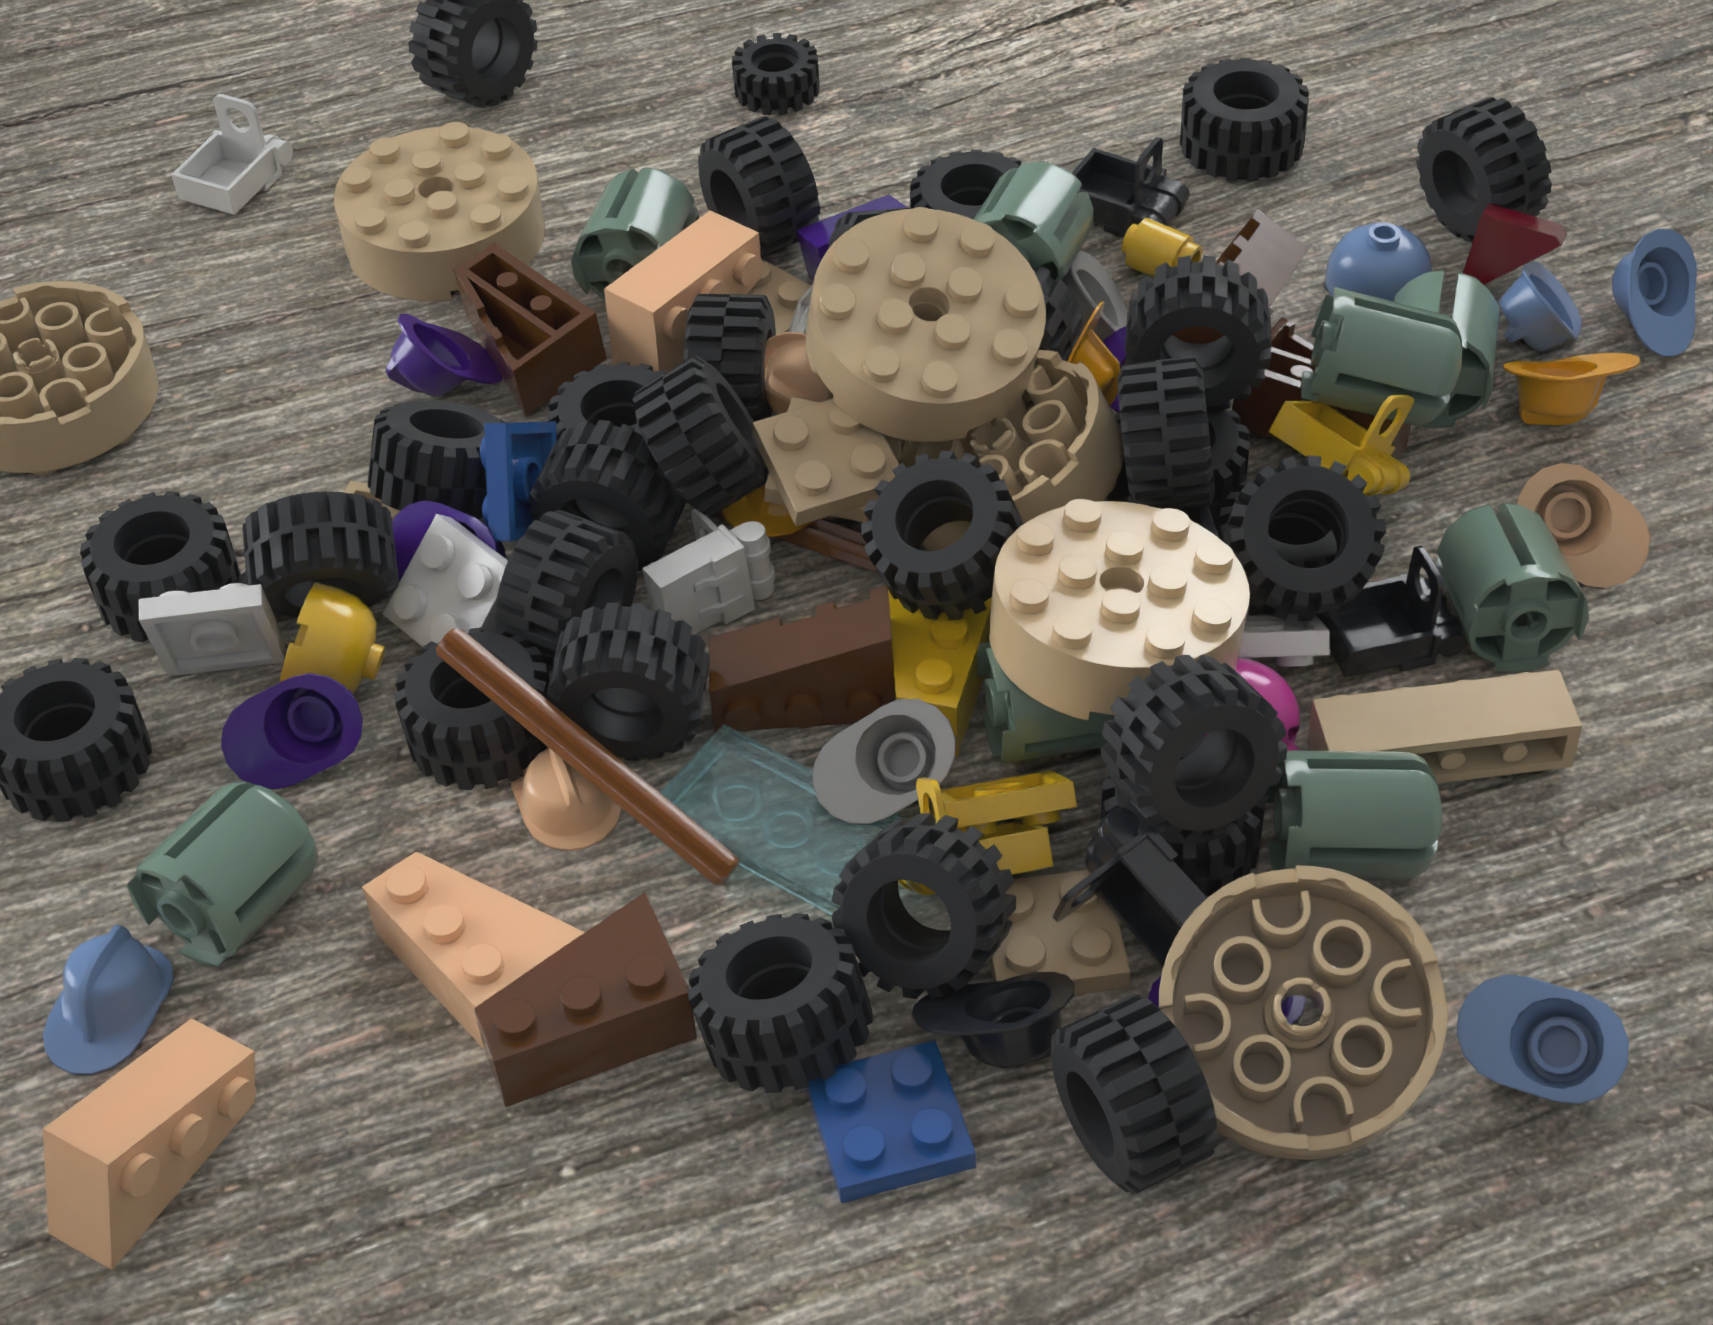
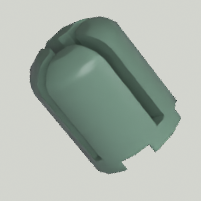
[974,161,1093,281]
[571,167,699,300]
[1393,270,1500,428]
[1300,287,1463,426]
[1436,503,1589,673]
[977,642,1115,764]
[1267,750,1442,881]
[127,781,318,968]

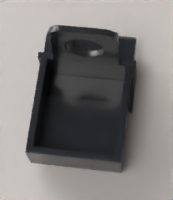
[1072,137,1190,237]
[1316,545,1467,677]
[1052,807,1207,967]

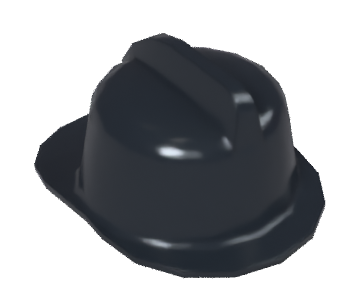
[911,971,1075,1068]

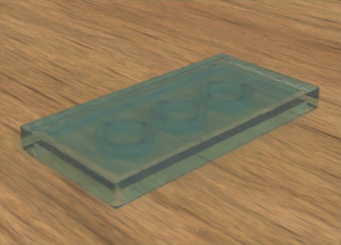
[660,724,910,915]

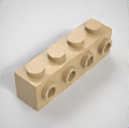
[1307,669,1582,783]

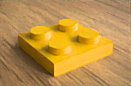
[929,770,1077,835]

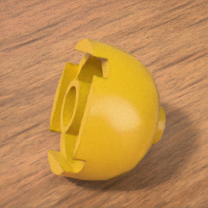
[280,582,385,695]

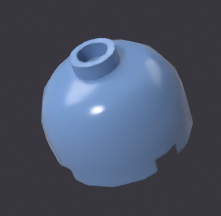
[1325,223,1432,301]

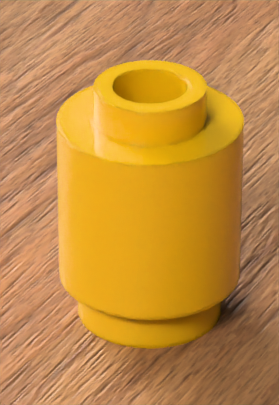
[1121,218,1203,278]

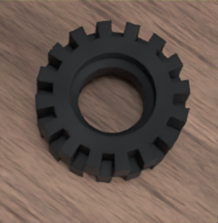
[732,33,820,115]

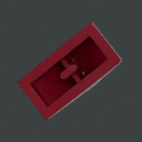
[1463,203,1567,285]

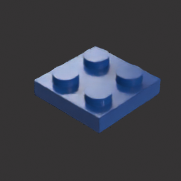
[480,421,556,541]
[806,1040,976,1203]

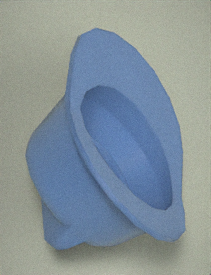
[1612,229,1697,357]
[1499,260,1582,352]
[43,925,174,1075]
[1456,974,1629,1104]

